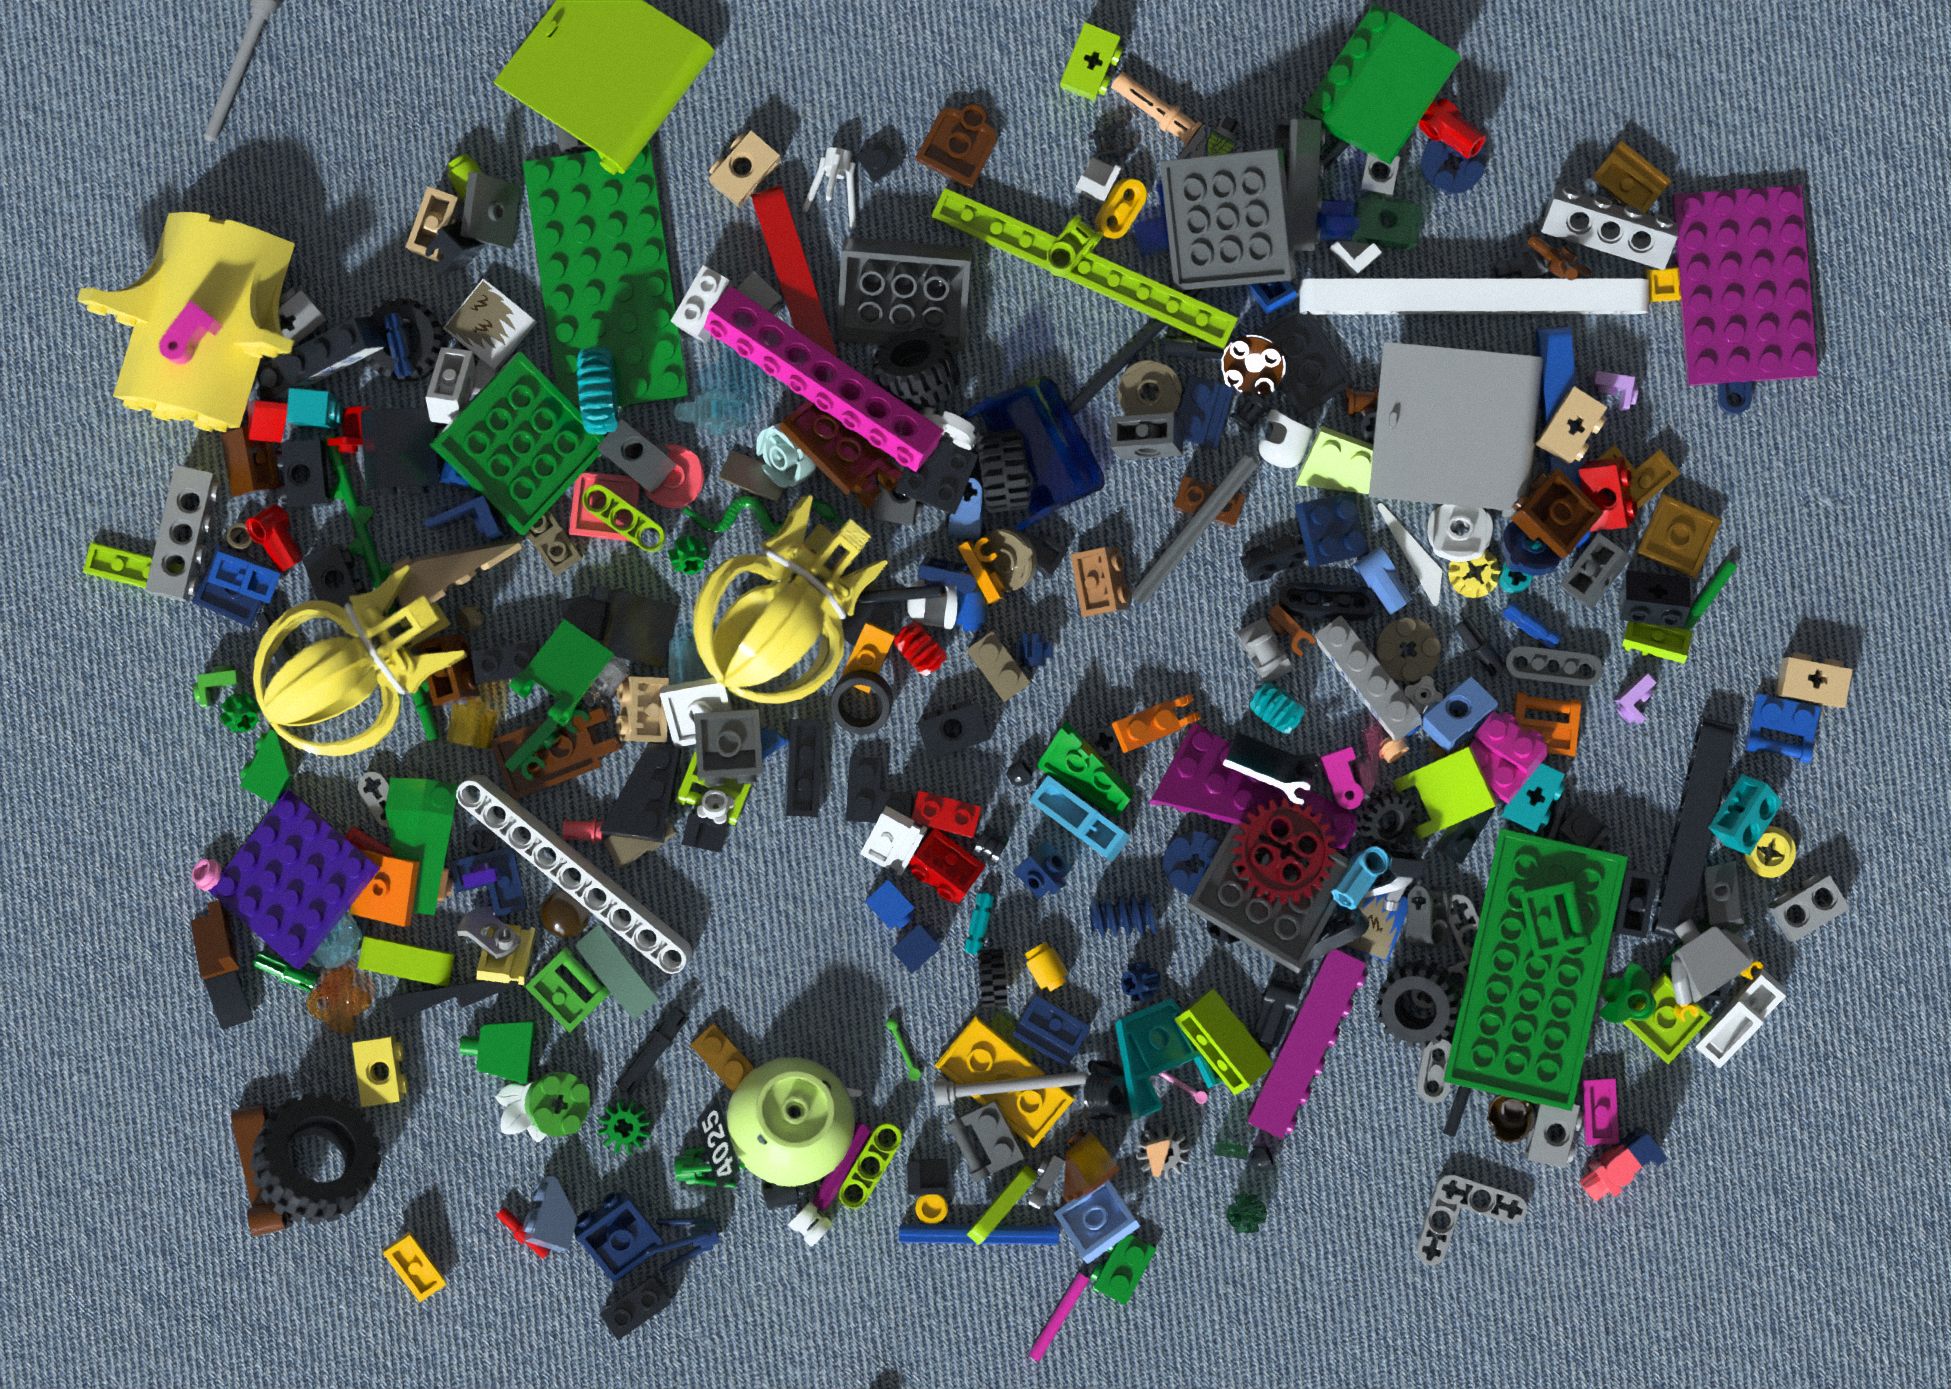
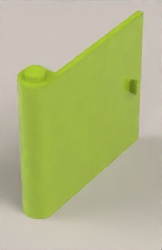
[494,0,715,175]

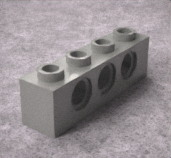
[1541,186,1678,270]
[145,465,221,603]

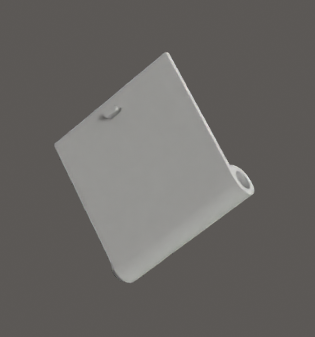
[1368,342,1543,518]

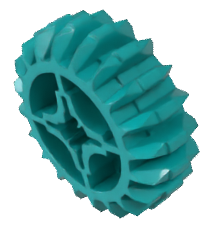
[577,346,618,435]

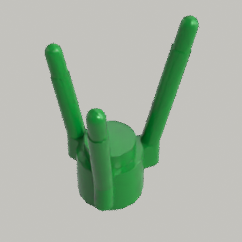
[674,1145,745,1188]

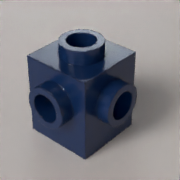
[1013,840,1073,899]

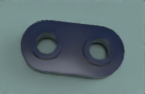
[1717,381,1752,415]

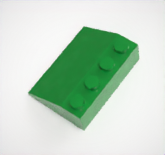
[1303,3,1462,165]

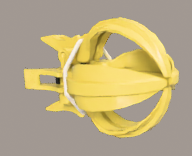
[694,495,888,703]
[253,565,467,756]

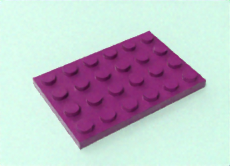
[1671,185,1818,386]

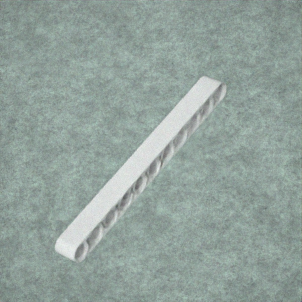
[1299,279,1649,314]

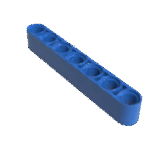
[1535,326,1590,548]

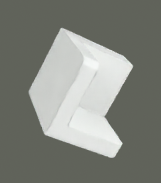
[1075,157,1122,205]
[1329,228,1382,278]

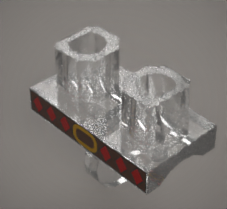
[582,657,631,707]

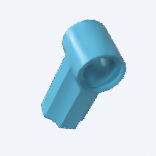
[1331,846,1389,909]

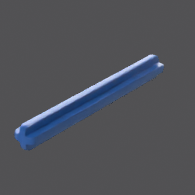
[899,1224,1059,1245]

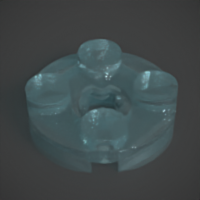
[307,911,362,969]

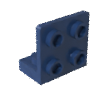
[424,493,507,540]

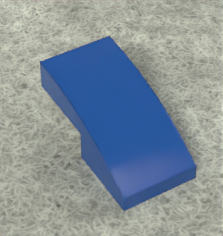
[207,551,280,604]

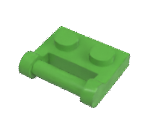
[525,946,611,1033]

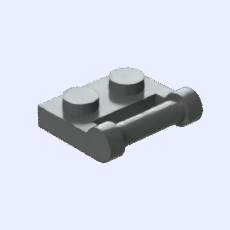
[944,1098,1026,1182]

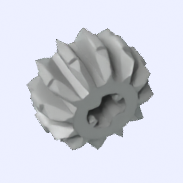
[1136,1124,1191,1180]

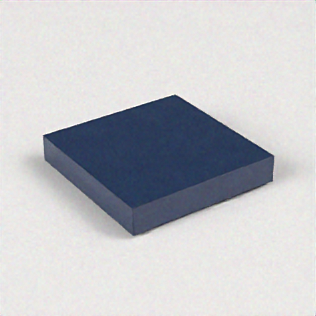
[192,543,278,628]

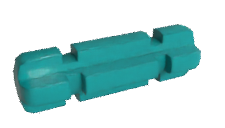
[964,891,994,955]

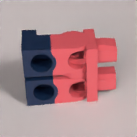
[1578,1126,1668,1202]

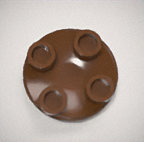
[1222,335,1286,396]

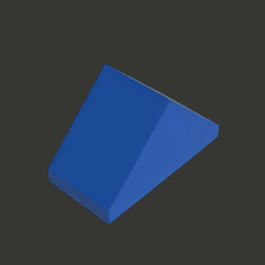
[1247,281,1297,317]

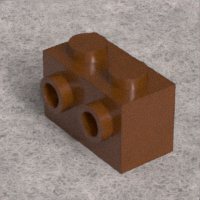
[418,634,481,706]

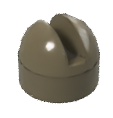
[226,523,252,550]
[456,605,484,634]

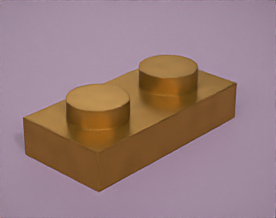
[690,1022,755,1092]

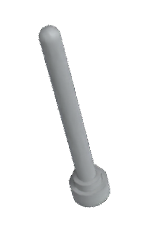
[204,0,278,142]
[934,1071,1089,1106]

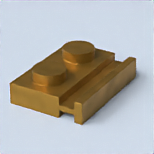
[1591,140,1672,213]

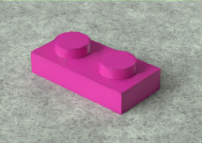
[1581,1078,1619,1145]

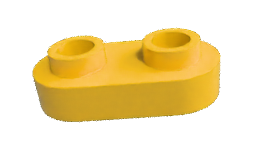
[1095,178,1147,239]

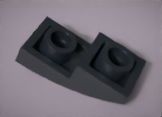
[204,970,253,1030]

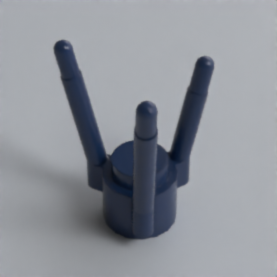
[645,1215,720,1272]

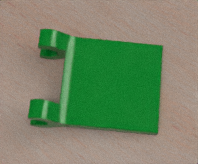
[509,619,614,727]

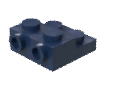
[574,1189,665,1284]

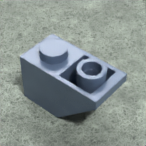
[523,1176,578,1252]

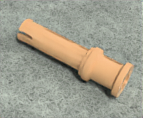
[1111,71,1203,147]

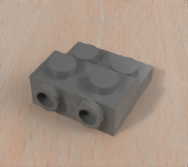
[694,709,763,786]

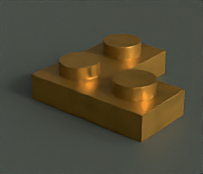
[1596,445,1681,509]

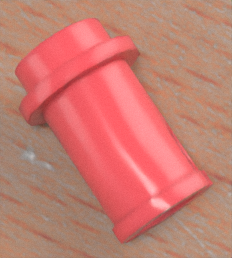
[563,818,604,844]

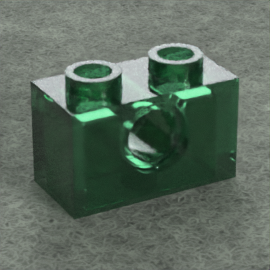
[1349,194,1422,251]

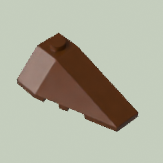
[1063,1128,1120,1203]

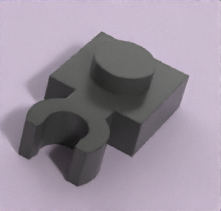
[1028,1152,1065,1209]

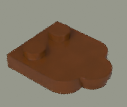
[915,103,996,190]

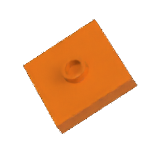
[350,850,419,927]

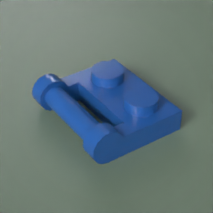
[1745,694,1821,764]

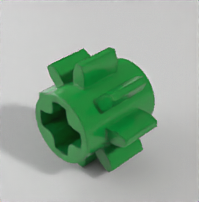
[667,535,710,575]
[219,692,262,733]

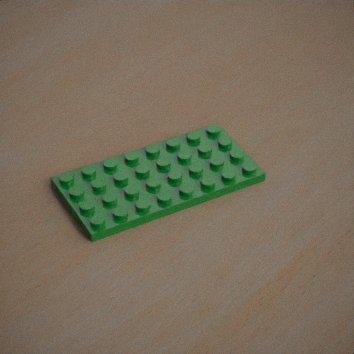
[523,142,689,412]
[1443,828,1628,1111]

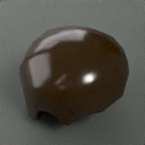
[539,890,591,938]
[1487,1094,1536,1143]

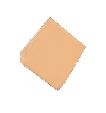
[1145,1137,1171,1177]

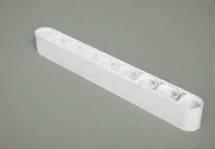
[456,775,692,974]

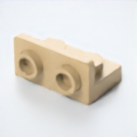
[616,676,669,742]

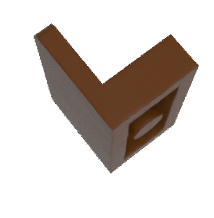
[221,427,280,497]
[191,899,240,979]

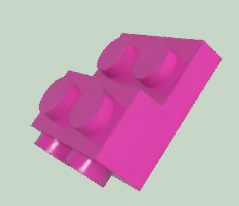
[1470,711,1547,804]

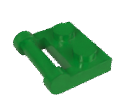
[1519,881,1592,958]

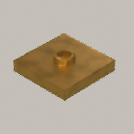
[1635,493,1722,579]

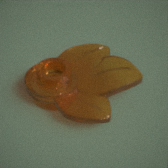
[306,969,372,1033]

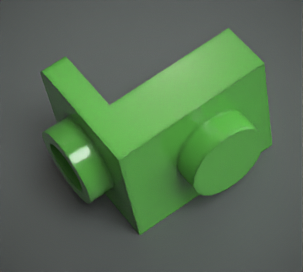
[193,665,243,708]

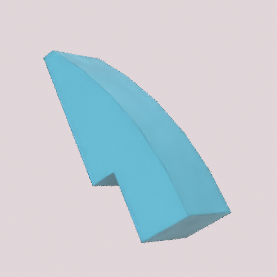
[1029,775,1131,862]

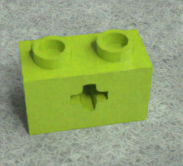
[1060,22,1123,101]

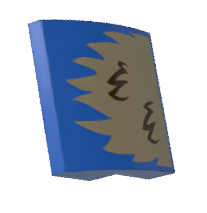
[1327,883,1408,962]

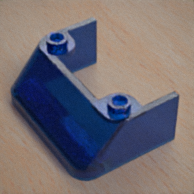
[959,375,1105,532]

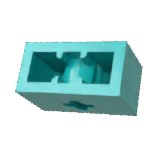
[1497,763,1566,832]

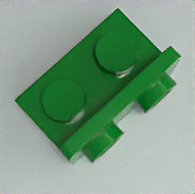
[1089,1233,1157,1306]

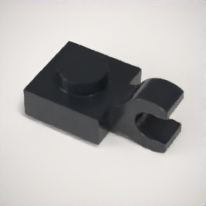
[1492,240,1552,279]
[1017,527,1068,578]

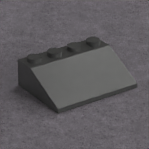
[836,237,972,352]

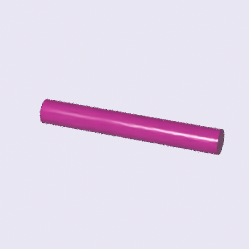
[1028,1272,1090,1361]

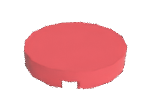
[642,444,705,509]

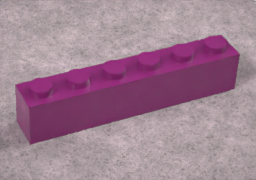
[1245,949,1368,1139]

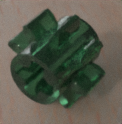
[1227,1194,1267,1234]

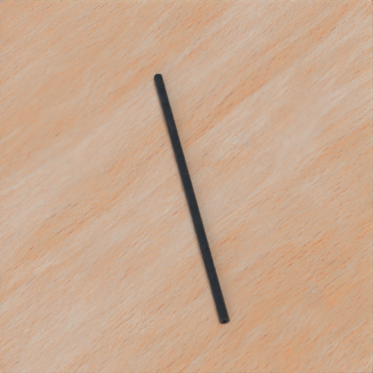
[1064,138,1351,417]

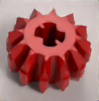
[894,621,947,676]

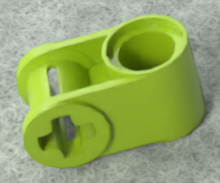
[1046,213,1104,277]

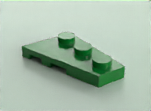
[1036,721,1134,818]

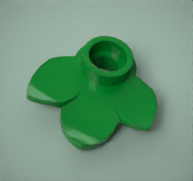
[1599,962,1656,1024]

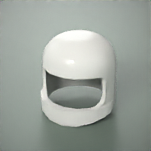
[1259,409,1313,468]
[907,579,957,630]

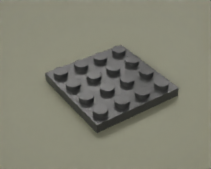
[1160,148,1297,291]
[1185,823,1349,974]

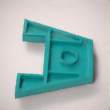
[1115,998,1224,1121]

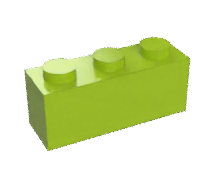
[1174,989,1274,1095]

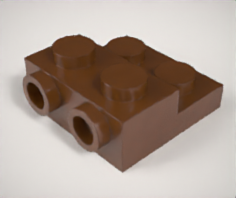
[1510,468,1603,559]

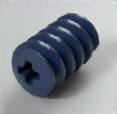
[1089,894,1156,938]

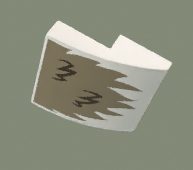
[443,279,537,372]

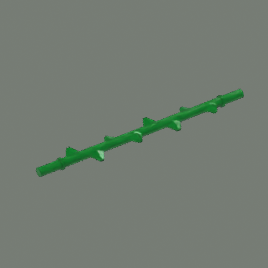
[323,434,440,741]

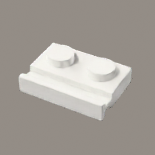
[860,806,927,876]

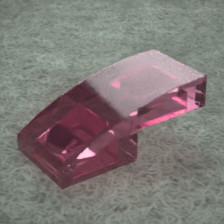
[1355,726,1379,795]

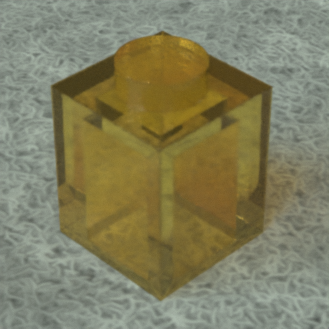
[446,699,498,749]

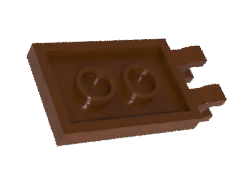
[778,400,904,510]
[489,707,622,801]

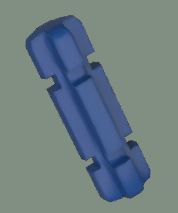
[1502,601,1562,649]

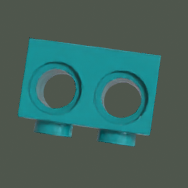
[286,388,343,430]
[1708,774,1783,856]

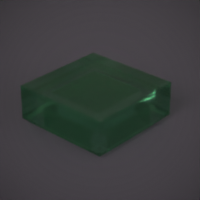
[1213,1140,1248,1160]

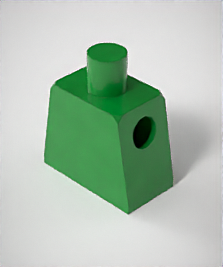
[459,1020,537,1084]

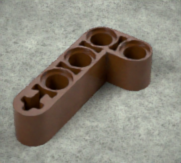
[231,1103,293,1237]

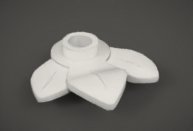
[496,1082,553,1142]

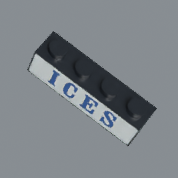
[256,316,386,399]

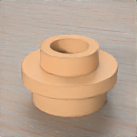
[1378,736,1409,763]

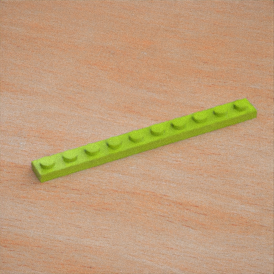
[931,187,1238,349]

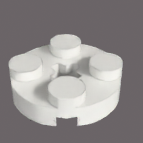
[919,407,979,450]
[1428,504,1493,562]

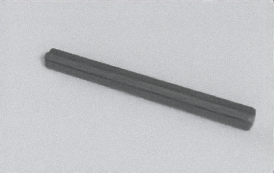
[1131,452,1259,604]

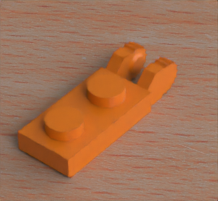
[1111,694,1202,753]

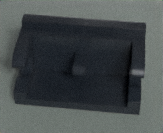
[426,221,486,275]

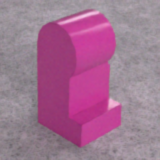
[159,301,223,365]
[1319,746,1364,809]

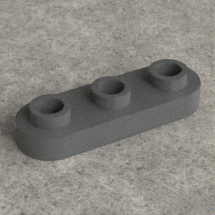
[1505,646,1603,686]

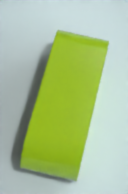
[582,485,667,553]
[357,936,455,986]
[839,1121,902,1209]

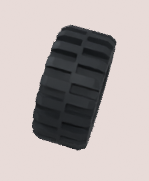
[250,1092,382,1224]

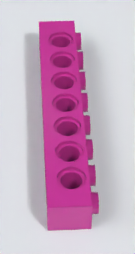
[704,286,943,472]

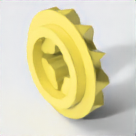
[1448,549,1501,598]
[1744,826,1796,878]

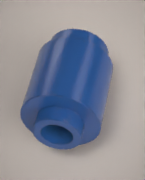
[956,584,988,631]

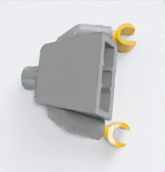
[1671,919,1764,1022]

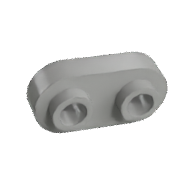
[1416,1039,1451,1103]

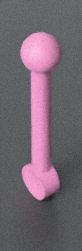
[1159,1072,1208,1104]

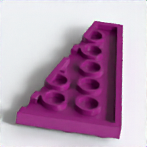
[1148,723,1358,849]

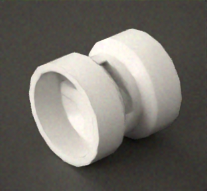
[788,1201,833,1247]

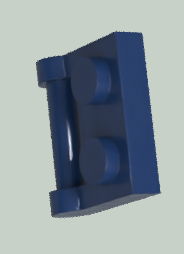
[918,556,977,594]

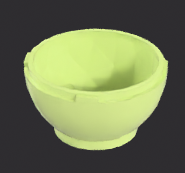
[726,1057,855,1187]

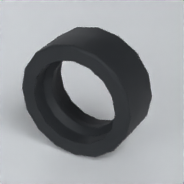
[830,669,893,735]

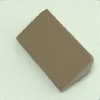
[718,450,785,504]

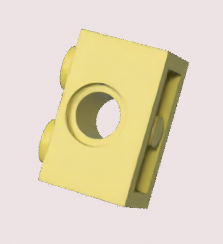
[352,1035,408,1107]

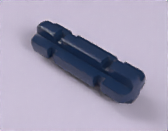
[383,313,414,377]

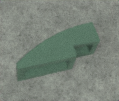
[575,924,660,1020]

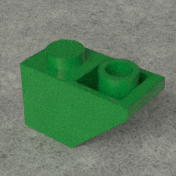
[240,729,295,804]

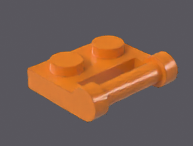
[1513,692,1581,757]

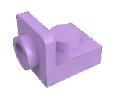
[1590,371,1638,411]
[1614,673,1656,724]

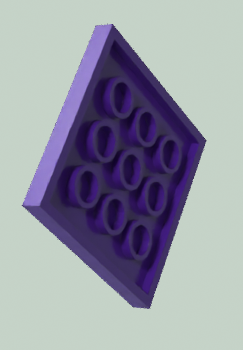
[208,789,381,970]

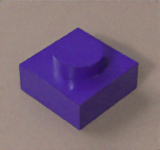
[462,863,500,888]

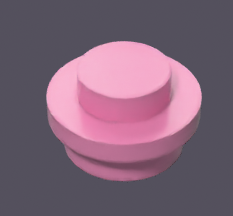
[192,859,222,891]

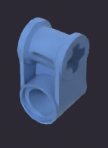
[948,478,984,540]

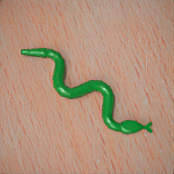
[683,495,848,536]

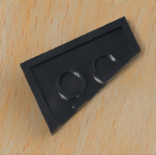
[599,743,682,843]

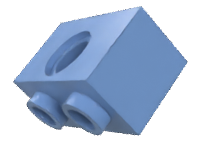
[1423,677,1498,755]

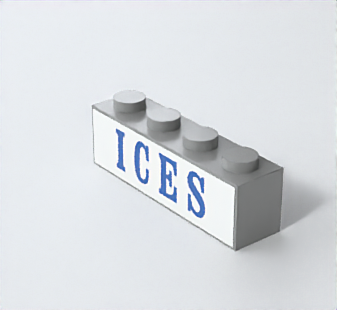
[1315,615,1422,742]

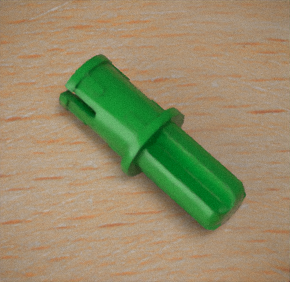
[254,950,319,993]

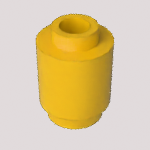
[1024,941,1069,992]

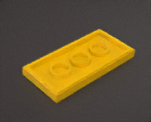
[935,1015,1075,1148]

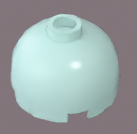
[756,423,817,488]

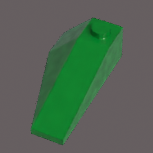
[385,778,458,916]

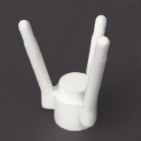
[802,147,856,229]

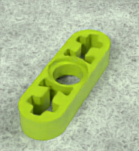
[966,1164,1038,1245]

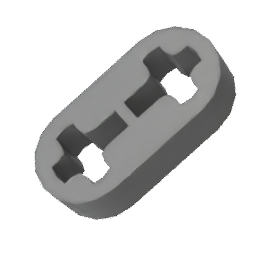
[358,772,389,828]

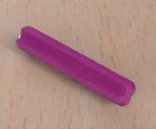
[812,1121,872,1211]

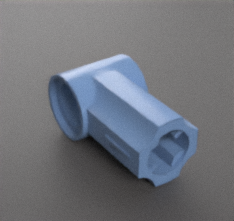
[1353,546,1413,615]

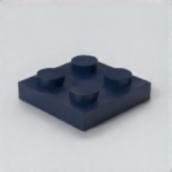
[1295,492,1368,568]

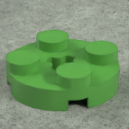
[524,1071,590,1137]

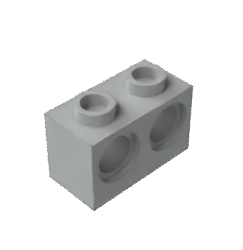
[1768,873,1850,942]

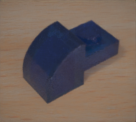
[1316,199,1359,241]

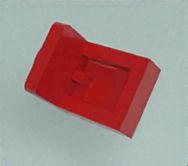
[327,406,372,453]

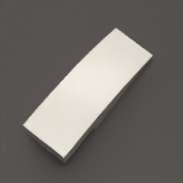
[1695,969,1786,1068]

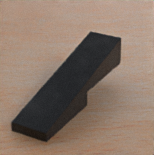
[387,980,519,1021]

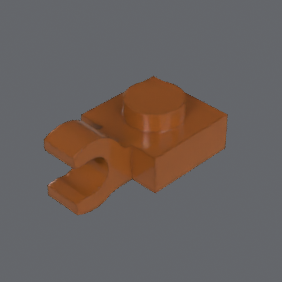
[1267,603,1316,656]

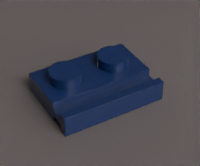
[1177,375,1234,450]
[1012,994,1091,1068]

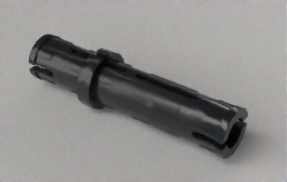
[615,1006,690,1095]

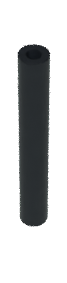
[858,584,947,604]

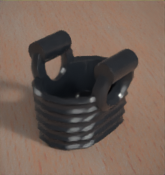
[1083,1060,1131,1120]

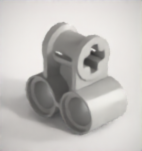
[1236,617,1293,683]

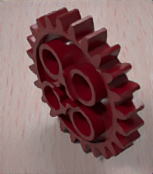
[1230,798,1337,904]

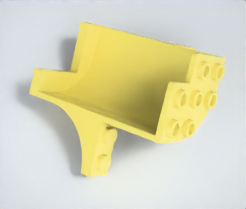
[77,212,295,432]

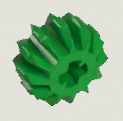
[597,1099,653,1154]

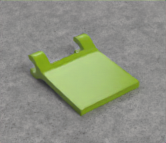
[1393,746,1497,840]

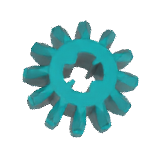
[1249,682,1305,734]

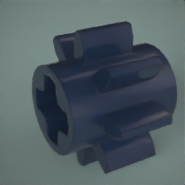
[1014,634,1053,667]
[1121,962,1161,1002]

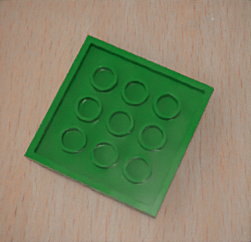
[430,351,605,535]

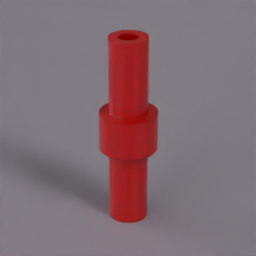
[496,1206,551,1259]

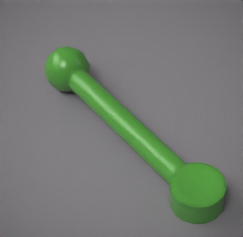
[886,1018,921,1081]

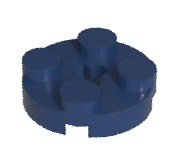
[1420,139,1486,195]
[1500,521,1562,575]
[1162,831,1220,895]

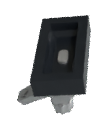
[1364,850,1425,911]

